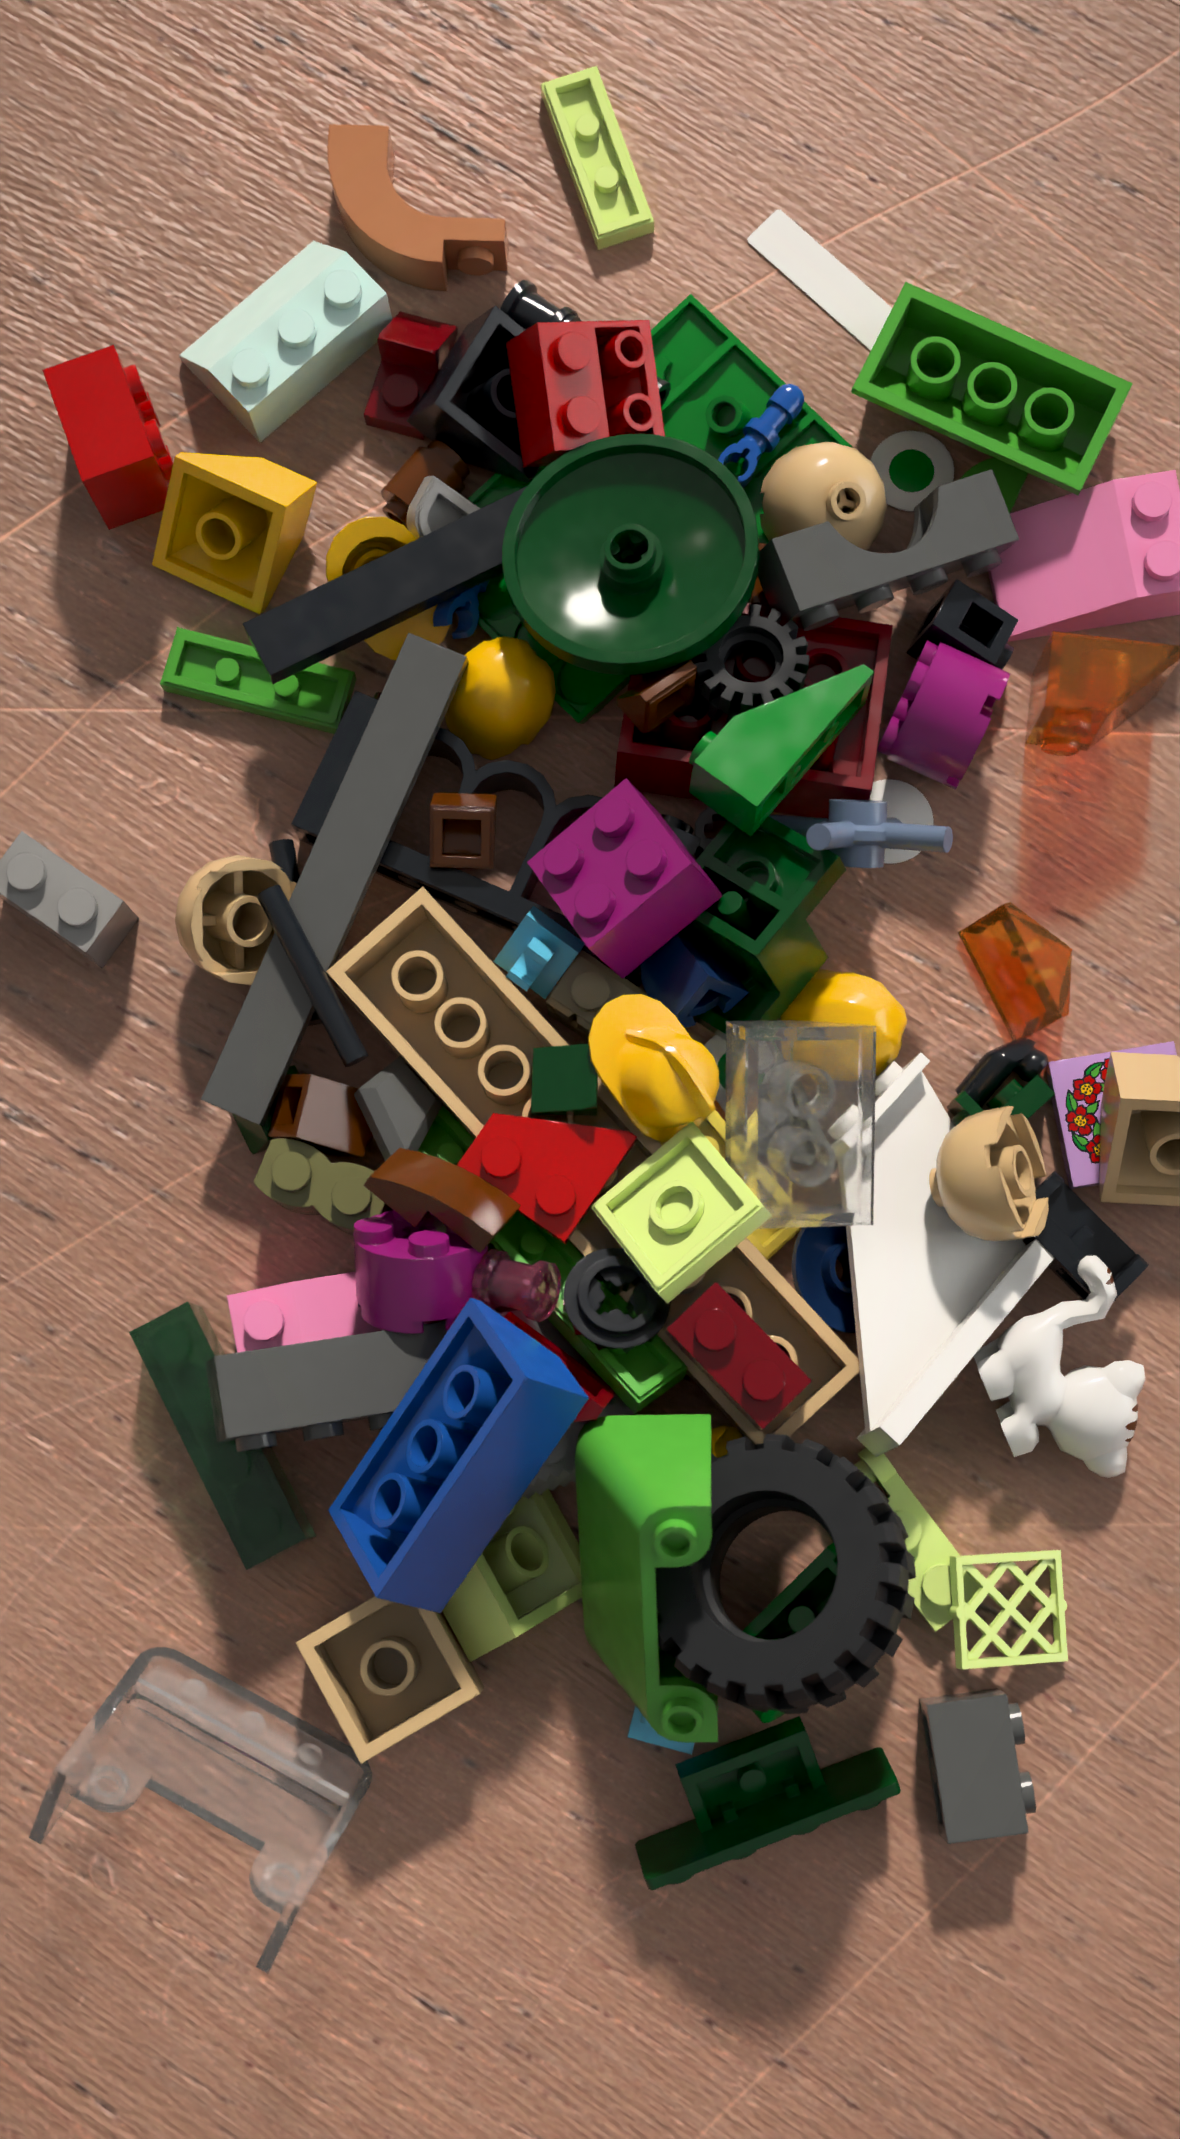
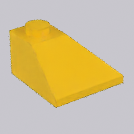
[152,452,317,614]

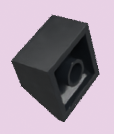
[407,305,540,483]

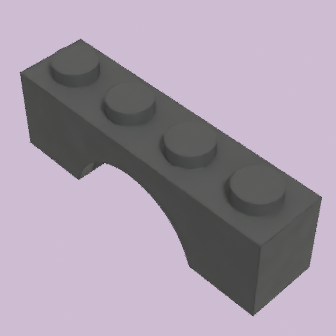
[758,469,1019,631]

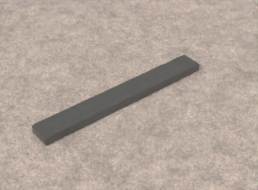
[201,632,469,1126]

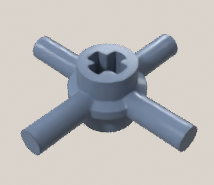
[769,799,953,868]

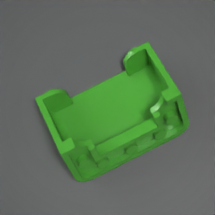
[575,1414,718,1742]

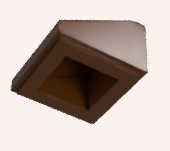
[616,660,697,734]
[430,793,497,869]

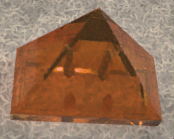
[958,902,1072,1040]

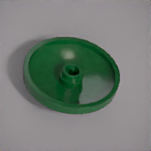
[502,434,760,675]

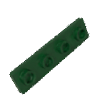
[635,1716,901,1890]

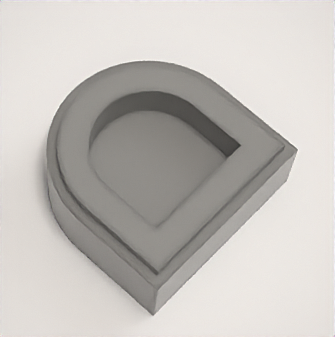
[406,475,480,539]

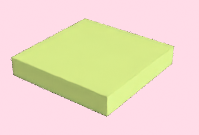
[590,1122,772,1304]

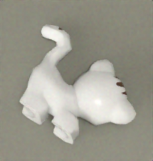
[973,1256,1145,1478]

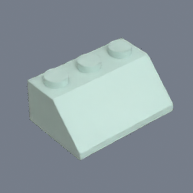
[179,241,392,443]

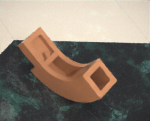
[327,124,508,292]

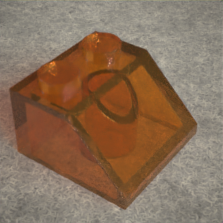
[1025,631,1180,756]

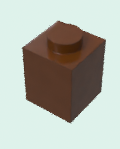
[268,1074,374,1157]

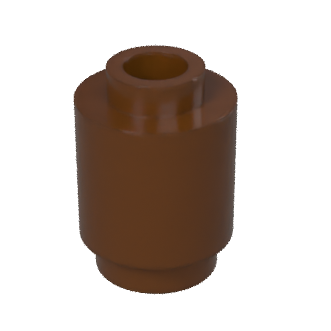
[381,440,470,529]

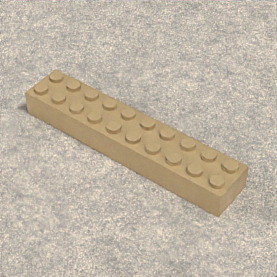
[326,887,860,1444]

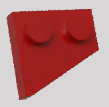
[457,1113,637,1244]

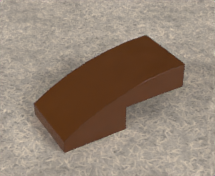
[363,1148,521,1253]

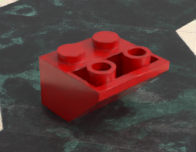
[506,320,665,468]

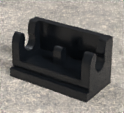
[1022,1171,1149,1301]

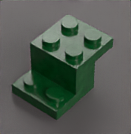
[685,816,847,1055]

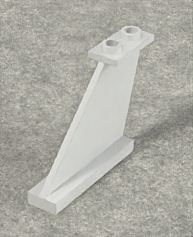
[822,1053,1054,1457]

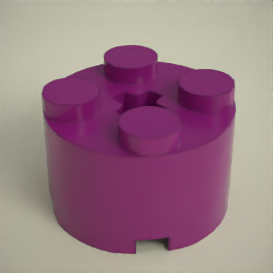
[877,641,1010,790]
[354,1209,489,1334]

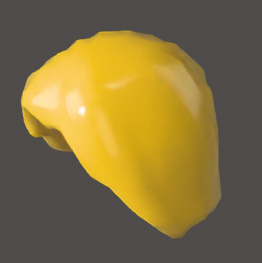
[445,636,556,760]
[777,969,907,1082]

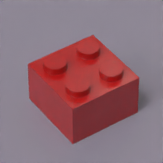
[43,345,174,530]

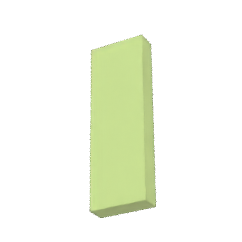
[541,66,654,250]

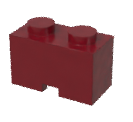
[666,1282,812,1431]

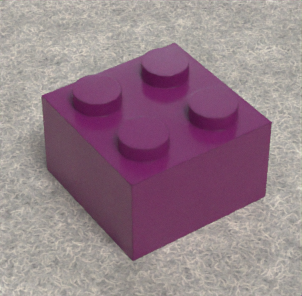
[527,778,723,979]

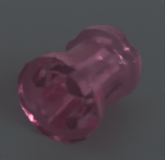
[472,1249,561,1322]

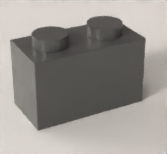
[919,1688,1036,1844]

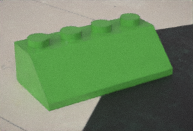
[851,282,1133,495]

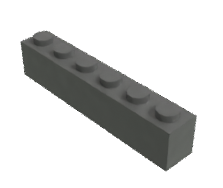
[206,1307,603,1452]

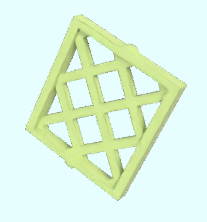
[949,1550,1068,1669]

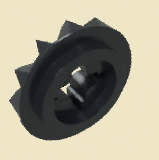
[563,1248,671,1354]

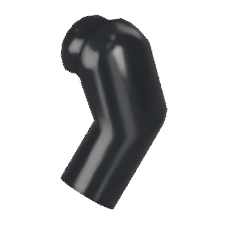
[955,1037,1048,1108]

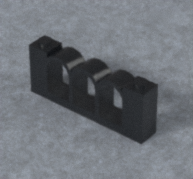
[291,690,701,987]

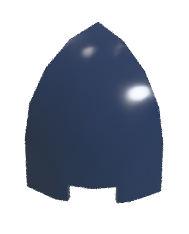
[640,928,749,1027]

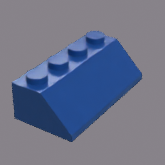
[328,1297,589,1613]

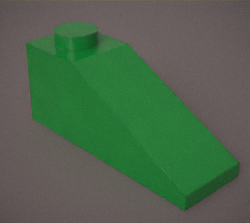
[689,664,874,836]

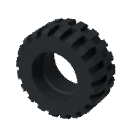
[655,1434,916,1715]

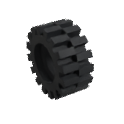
[692,604,809,724]

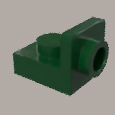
[947,1074,1055,1126]

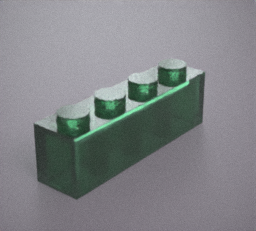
[129,1302,317,1570]

